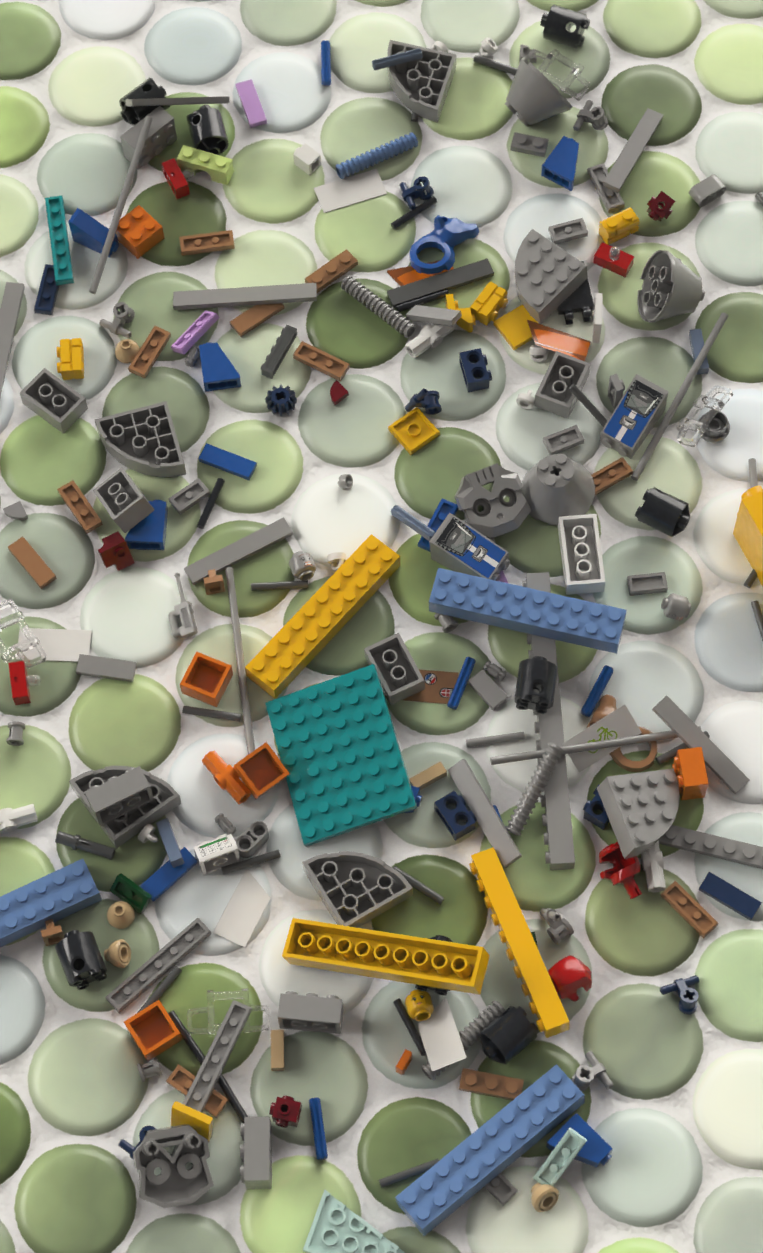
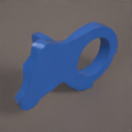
[410,215,480,274]

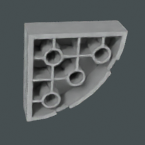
[387,40,456,122]
[515,229,588,324]
[95,401,186,477]
[69,766,181,848]
[597,769,680,859]
[302,851,413,928]

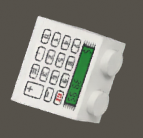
[194,834,241,875]

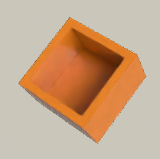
[115,205,164,259]
[180,651,233,707]
[233,742,290,800]
[672,747,709,801]
[124,1000,183,1062]

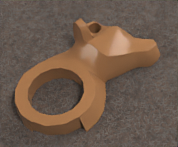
[586,695,657,772]

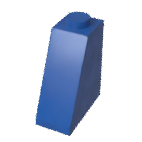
[541,136,579,191]
[68,208,119,258]
[199,342,241,392]
[125,500,168,550]
[546,1113,613,1168]

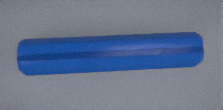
[321,40,331,86]
[447,657,476,710]
[581,665,614,717]
[309,1098,328,1160]

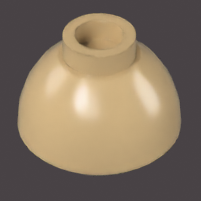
[115,339,140,363]
[107,901,135,929]
[104,939,131,968]
[531,1183,559,1212]

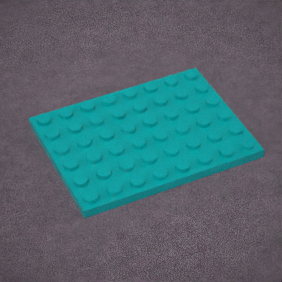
[265,664,417,847]

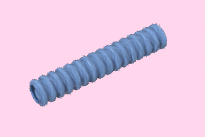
[335,132,418,179]

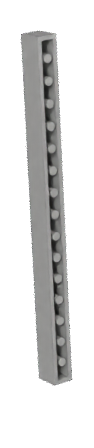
[522,572,575,870]

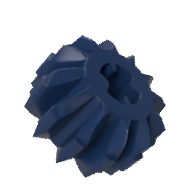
[265,384,297,416]

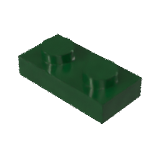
[110,873,152,914]

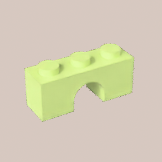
[177,145,234,185]

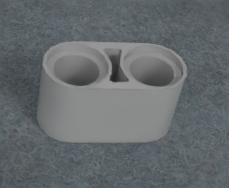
[689,175,726,207]
[236,821,269,858]

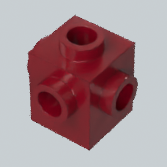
[647,191,676,222]
[269,1095,302,1128]

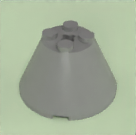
[505,57,572,126]
[637,250,705,323]
[520,453,595,526]

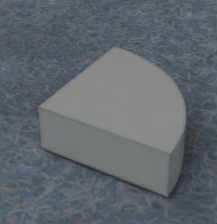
[519,44,537,63]
[3,501,28,520]

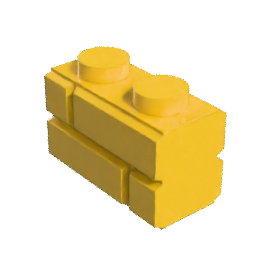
[599,207,640,245]
[470,281,508,326]
[57,338,84,380]

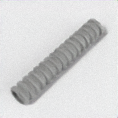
[341,275,416,338]
[505,743,564,836]
[422,1001,505,1080]

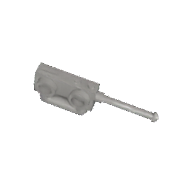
[168,573,198,639]

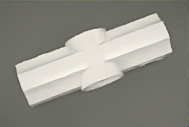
[405,323,457,358]
[0,804,38,833]
[641,840,666,893]

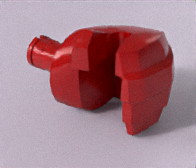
[599,842,642,899]
[548,955,592,1002]

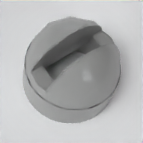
[337,474,353,489]

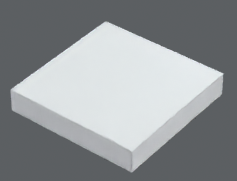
[592,293,603,344]

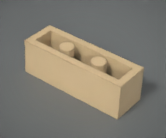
[409,761,447,790]
[271,1030,285,1071]

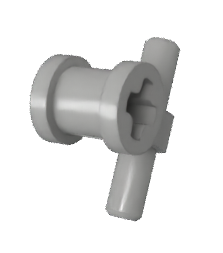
[573,100,608,131]
[99,302,135,338]
[540,908,574,945]
[571,1051,613,1091]

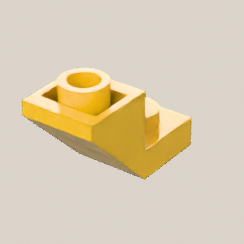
[446,294,476,333]

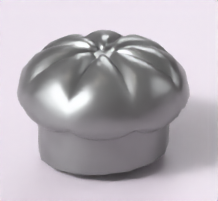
[697,410,730,443]

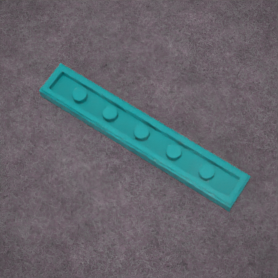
[45,196,74,286]

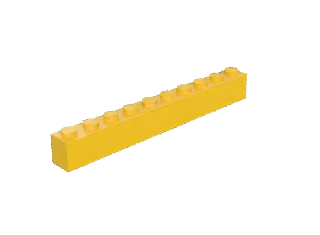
[469,847,570,1038]

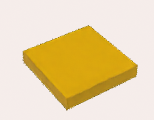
[493,304,538,350]
[388,407,440,455]
[171,1101,213,1142]

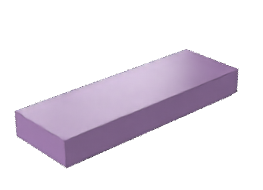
[235,79,267,128]
[171,310,219,355]

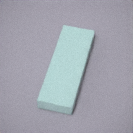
[533,1127,587,1186]

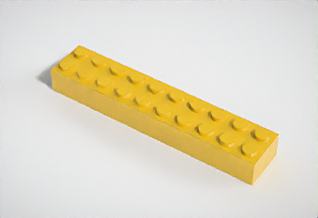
[245,534,400,699]
[282,918,490,995]

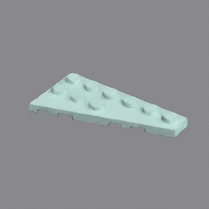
[303,1189,405,1253]

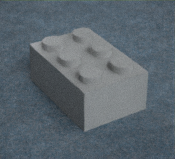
[120,106,177,169]
[534,351,590,419]
[20,368,88,434]
[93,468,154,533]
[364,633,425,705]
[85,766,154,826]
[278,991,343,1034]
[240,1117,272,1189]

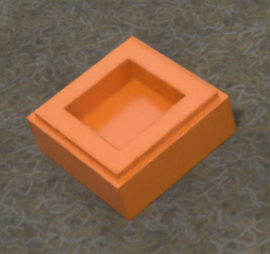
[396,1049,412,1075]

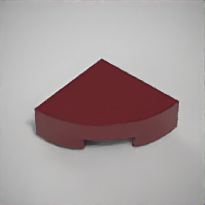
[330,380,349,405]

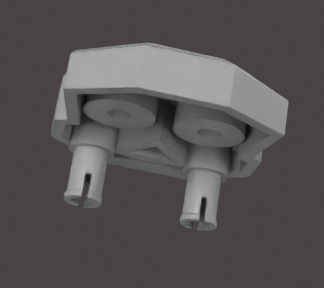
[454,463,531,539]
[133,1124,214,1208]

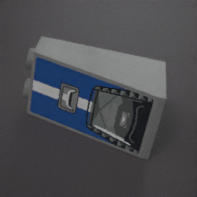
[599,374,668,459]
[429,513,510,581]

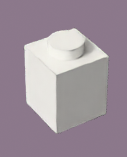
[293,143,321,176]

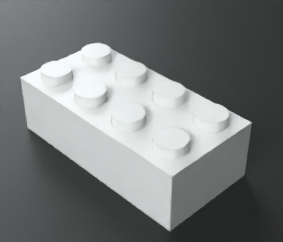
[558,514,605,595]

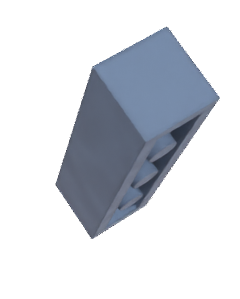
[689,329,709,375]
[156,818,185,868]

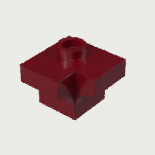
[98,531,135,571]

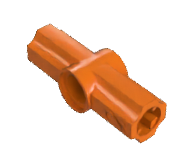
[201,750,252,805]

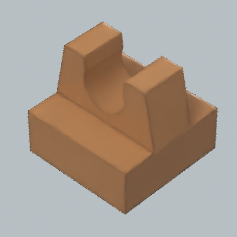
[203,569,225,595]
[41,919,64,946]

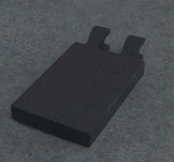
[557,261,594,325]

